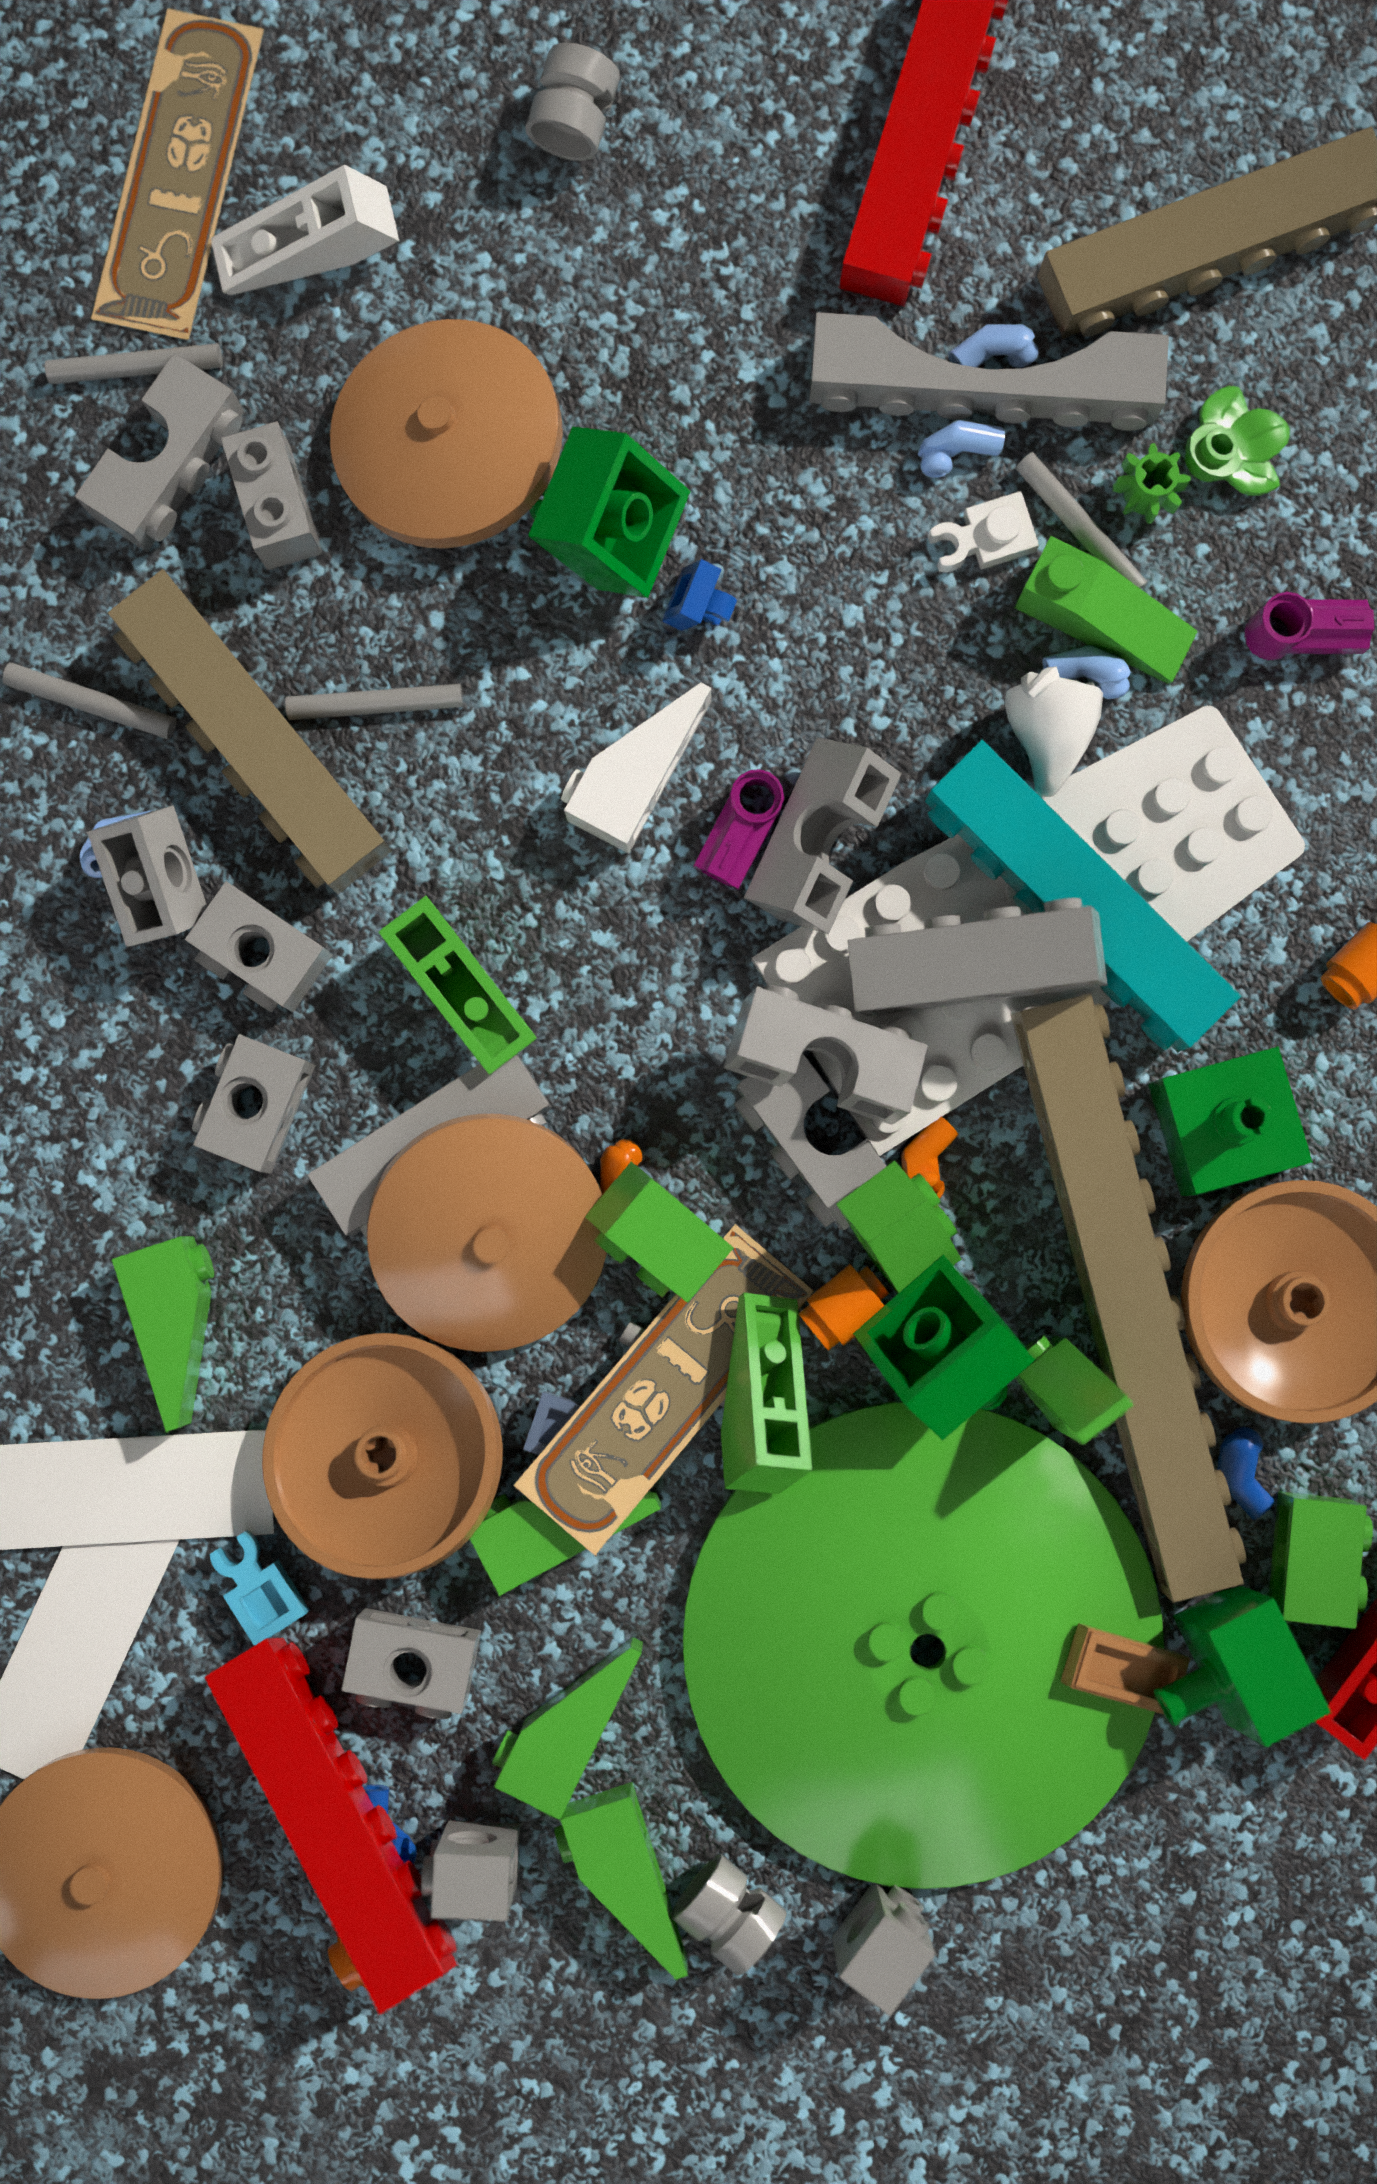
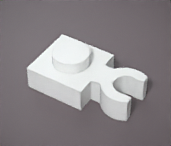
[928,491,1039,572]

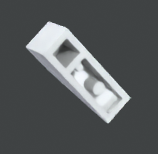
[211,165,399,295]
[561,683,711,854]

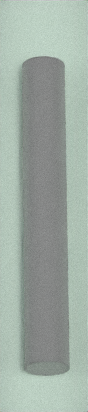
[45,343,223,385]
[1015,452,1147,589]
[2,662,176,740]
[285,684,463,720]

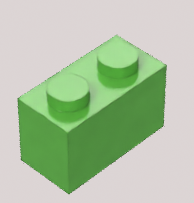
[836,1161,961,1294]
[585,1162,734,1303]
[1269,1491,1373,1629]

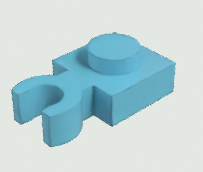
[210,1530,310,1646]

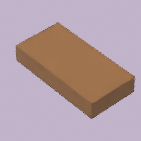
[1060,1623,1191,1714]

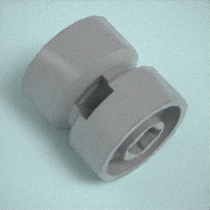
[525,43,620,161]
[671,1854,787,1975]

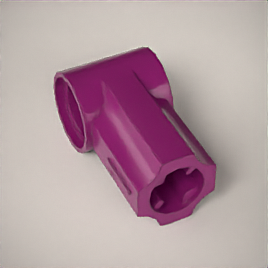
[1244,592,1375,661]
[693,769,784,890]

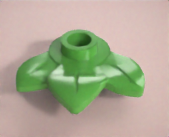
[1185,386,1290,496]

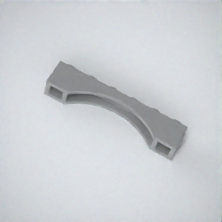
[809,312,1169,431]

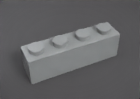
[847,898,1107,1016]
[307,1054,552,1239]

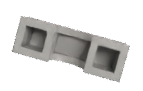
[75,352,244,553]
[744,738,902,934]
[724,985,928,1125]
[734,1053,887,1231]

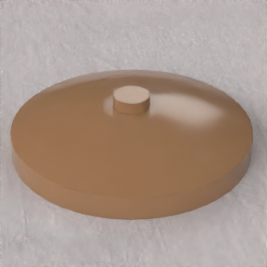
[330,319,563,548]
[367,1113,607,1352]
[1181,1180,1377,1423]
[262,1333,503,1579]
[0,1747,224,1999]

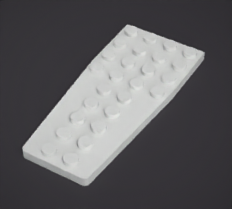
[752,706,1305,1156]

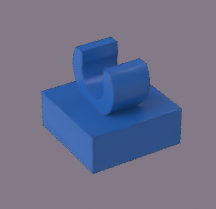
[662,559,737,631]

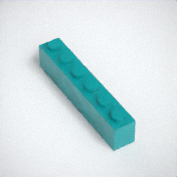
[925,740,1242,1053]

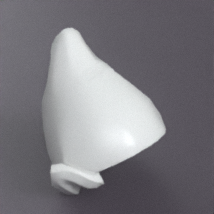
[1005,666,1103,798]

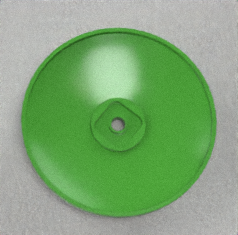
[683,1401,1164,1889]

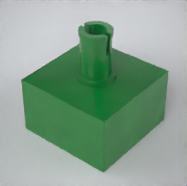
[528,426,691,598]
[1148,1046,1313,1196]
[853,1254,1035,1441]
[1154,1585,1331,1747]

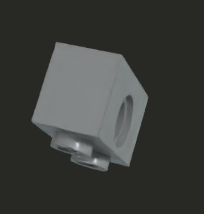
[221,421,322,570]
[87,805,207,947]
[185,881,333,1013]
[192,1034,315,1174]
[342,1608,481,1719]
[422,1820,520,1921]
[832,1883,936,2016]

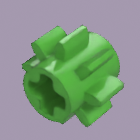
[1112,443,1191,524]

